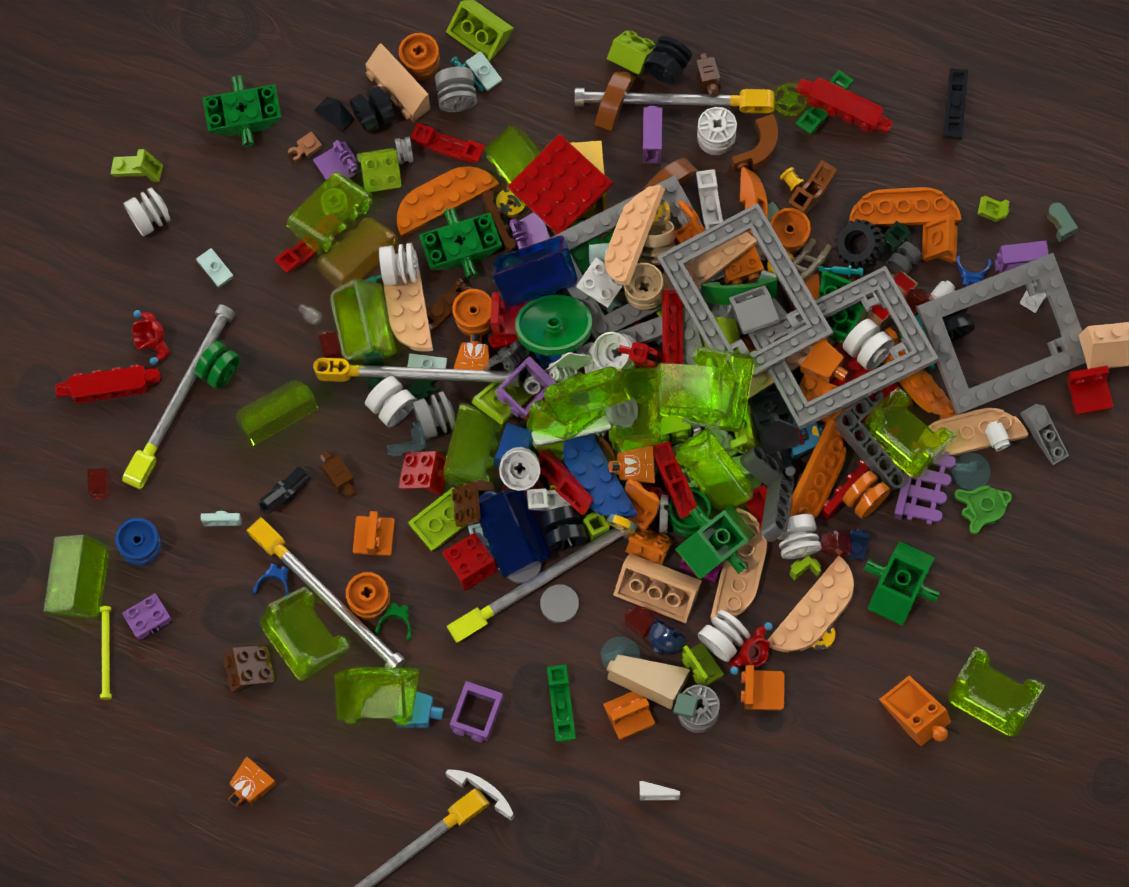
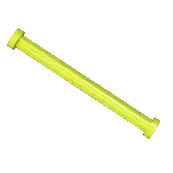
[100,606,112,700]

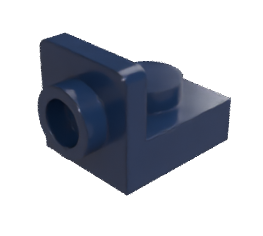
[845,529,870,561]

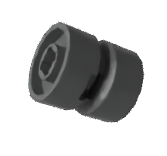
[887,241,923,275]

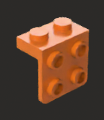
[675,199,706,244]
[724,245,764,285]
[625,479,660,532]
[741,665,785,711]

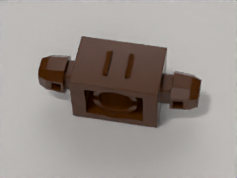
[696,52,721,97]
[320,450,356,498]

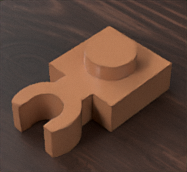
[288,132,323,163]

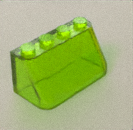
[484,125,540,206]
[330,278,397,360]
[656,363,738,420]
[544,366,631,423]
[236,380,318,447]
[443,403,502,487]
[675,427,753,511]
[43,534,108,618]

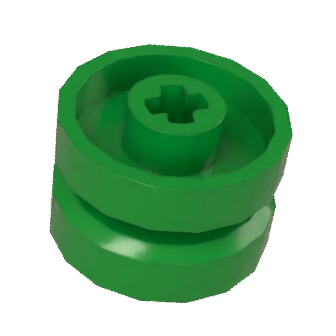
[194,341,241,390]
[668,489,711,538]

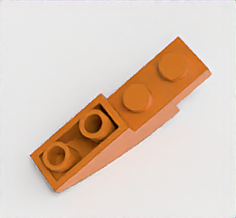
[740,167,768,238]

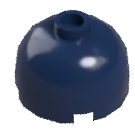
[648,619,688,655]

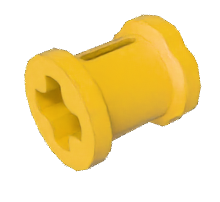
[780,167,804,192]

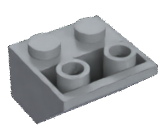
[729,285,780,334]

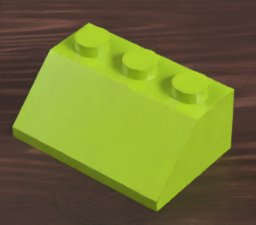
[446,0,514,62]

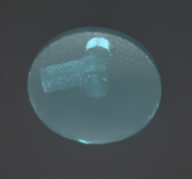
[952,453,991,490]
[601,636,640,669]

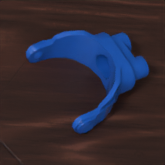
[956,255,992,286]
[253,564,289,603]

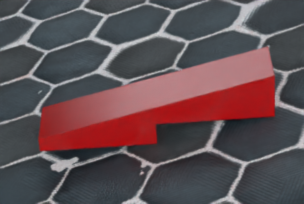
[537,449,594,515]

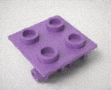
[313,140,362,189]
[509,213,550,259]
[122,593,171,640]

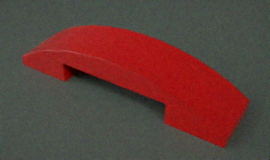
[410,123,485,163]
[274,213,343,273]

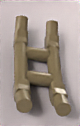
[792,238,833,283]

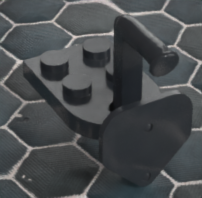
[748,390,801,476]

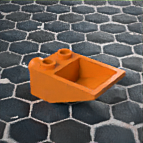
[879,675,951,746]

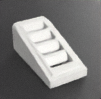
[640,781,680,800]

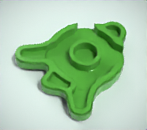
[954,486,1012,535]

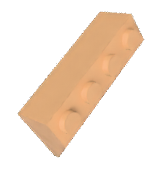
[365,44,431,123]
[1079,322,1129,369]
[613,553,702,623]

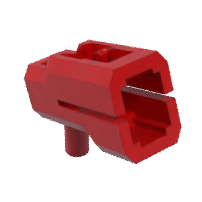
[618,342,663,374]

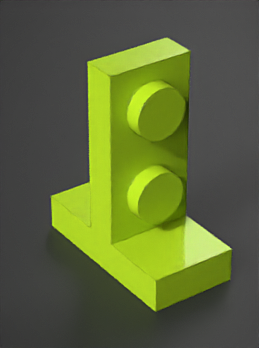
[110,149,163,182]
[729,403,764,455]

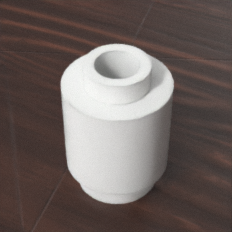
[928,281,955,301]
[524,372,543,394]
[985,421,1010,451]

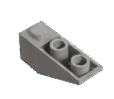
[1020,404,1069,465]

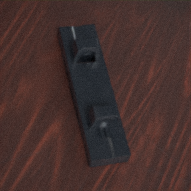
[943,68,968,140]

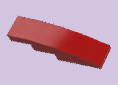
[653,441,697,519]

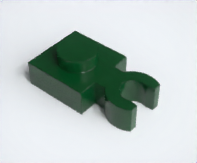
[404,379,440,400]

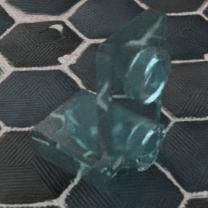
[387,421,426,456]

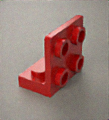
[490,292,529,337]
[1067,365,1113,415]
[399,451,449,495]
[442,533,498,591]

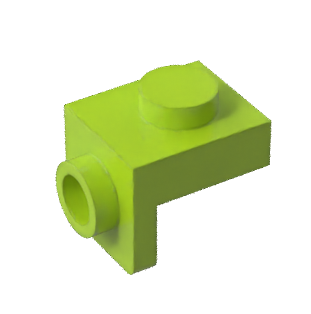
[978,196,1010,222]
[790,555,821,581]

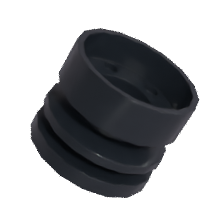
[644,36,692,84]

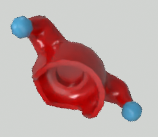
[132,310,170,365]
[729,622,773,675]

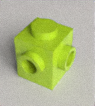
[582,512,610,542]

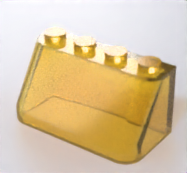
[317,217,398,295]

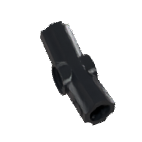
[258,466,311,514]

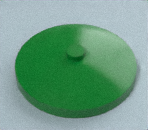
[515,295,592,355]

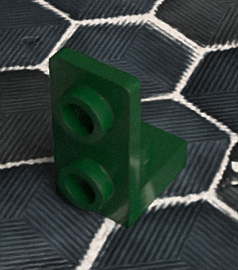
[363,351,386,389]

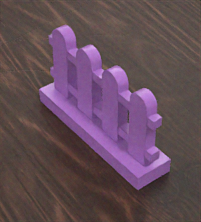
[894,441,956,525]

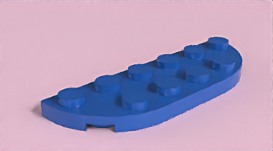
[563,434,637,519]

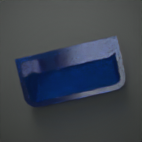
[492,236,578,307]
[479,489,550,578]

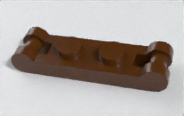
[483,190,516,255]
[427,277,474,334]

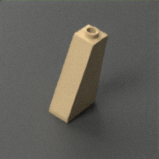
[607,655,690,709]

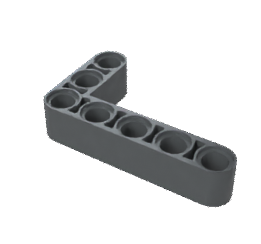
[834,390,906,490]
[740,446,794,542]

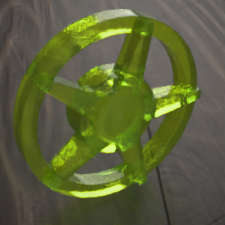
[774,83,807,116]

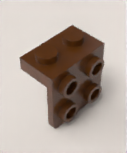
[452,479,494,527]
[223,645,275,693]

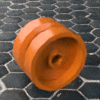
[399,33,440,80]
[770,208,811,254]
[452,289,492,337]
[842,470,891,519]
[346,572,390,620]

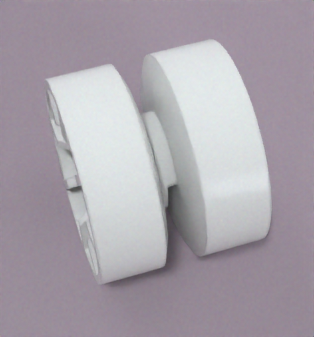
[843,319,895,371]
[365,376,417,428]

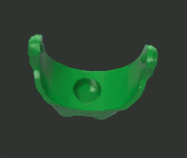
[375,603,411,641]

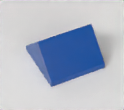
[492,423,533,468]

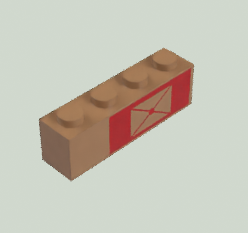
[866,270,918,330]

